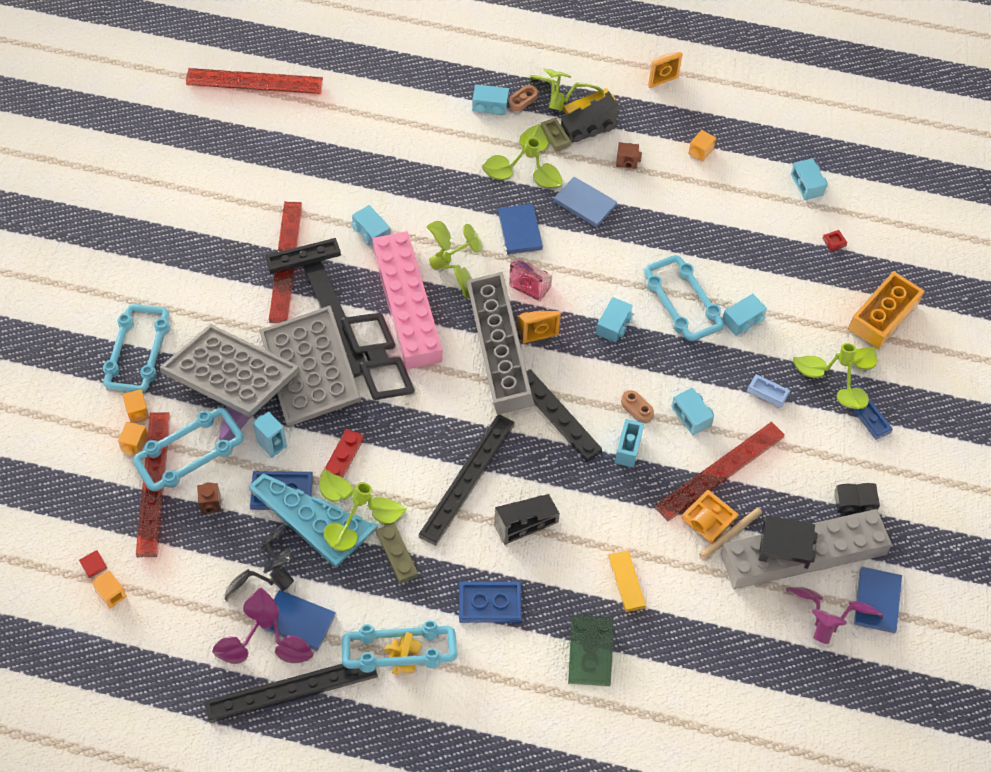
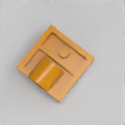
[681,490,739,543]

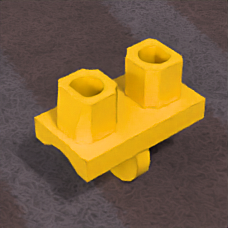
[384,632,421,675]

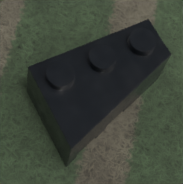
[561,91,618,143]
[494,494,560,545]

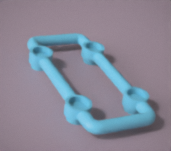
[644,255,724,341]
[103,304,170,393]
[133,408,244,491]
[342,620,458,673]

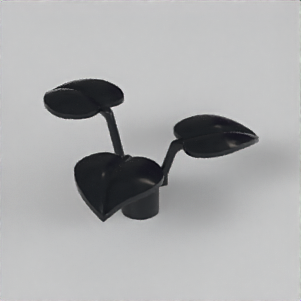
[224,523,294,602]

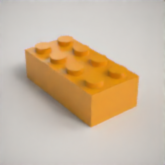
[848,271,924,349]

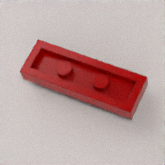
[320,429,364,478]

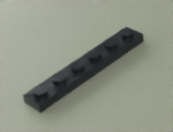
[527,369,602,462]

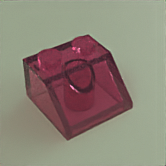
[509,260,552,302]

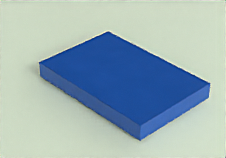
[498,204,543,254]
[250,471,313,510]
[854,566,902,633]
[459,582,522,623]
[261,590,336,651]

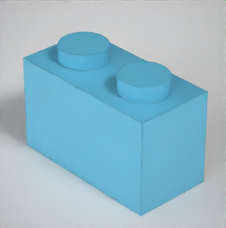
[472,84,509,115]
[791,158,828,200]
[351,205,391,248]
[722,293,767,336]
[596,297,634,343]
[671,387,714,436]
[253,412,287,458]
[615,419,645,468]

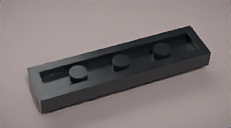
[265,238,341,274]

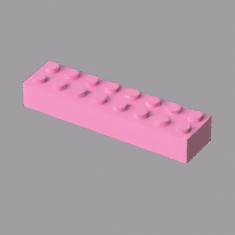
[372,231,442,370]

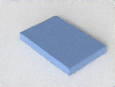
[553,176,617,228]

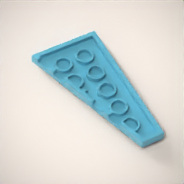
[249,474,378,568]

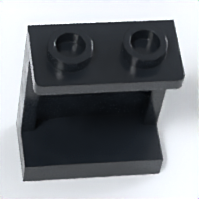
[758,515,818,569]

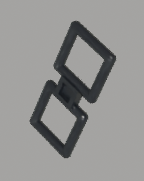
[341,313,415,400]

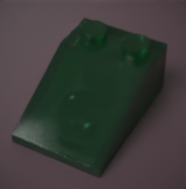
[568,615,614,686]

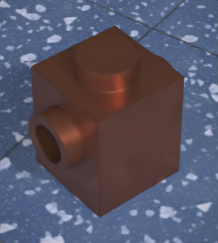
[616,142,642,169]
[197,482,221,514]

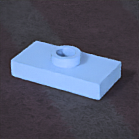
[747,374,790,408]

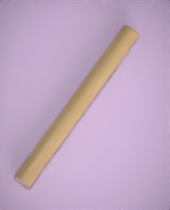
[699,507,762,560]

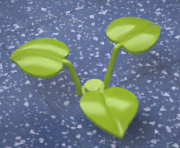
[530,68,604,111]
[482,124,562,188]
[426,221,482,299]
[793,343,877,409]
[319,469,407,551]

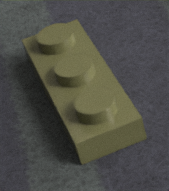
[376,523,418,584]

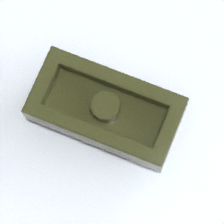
[541,118,571,151]

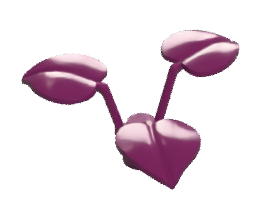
[212,587,314,664]
[786,587,884,644]

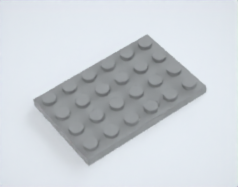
[259,306,361,427]
[160,324,300,418]

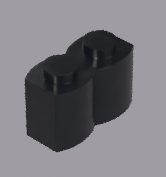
[834,483,880,516]

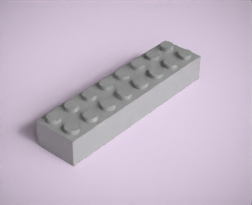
[467,271,535,415]
[720,509,892,590]

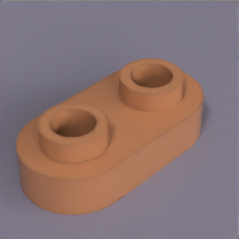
[508,85,538,111]
[621,390,654,423]

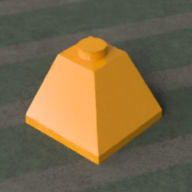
[648,52,683,88]
[516,311,561,344]

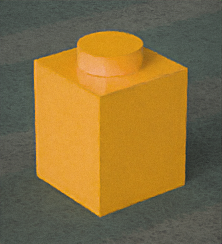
[688,130,716,162]
[122,389,150,423]
[118,422,148,455]
[92,571,127,609]

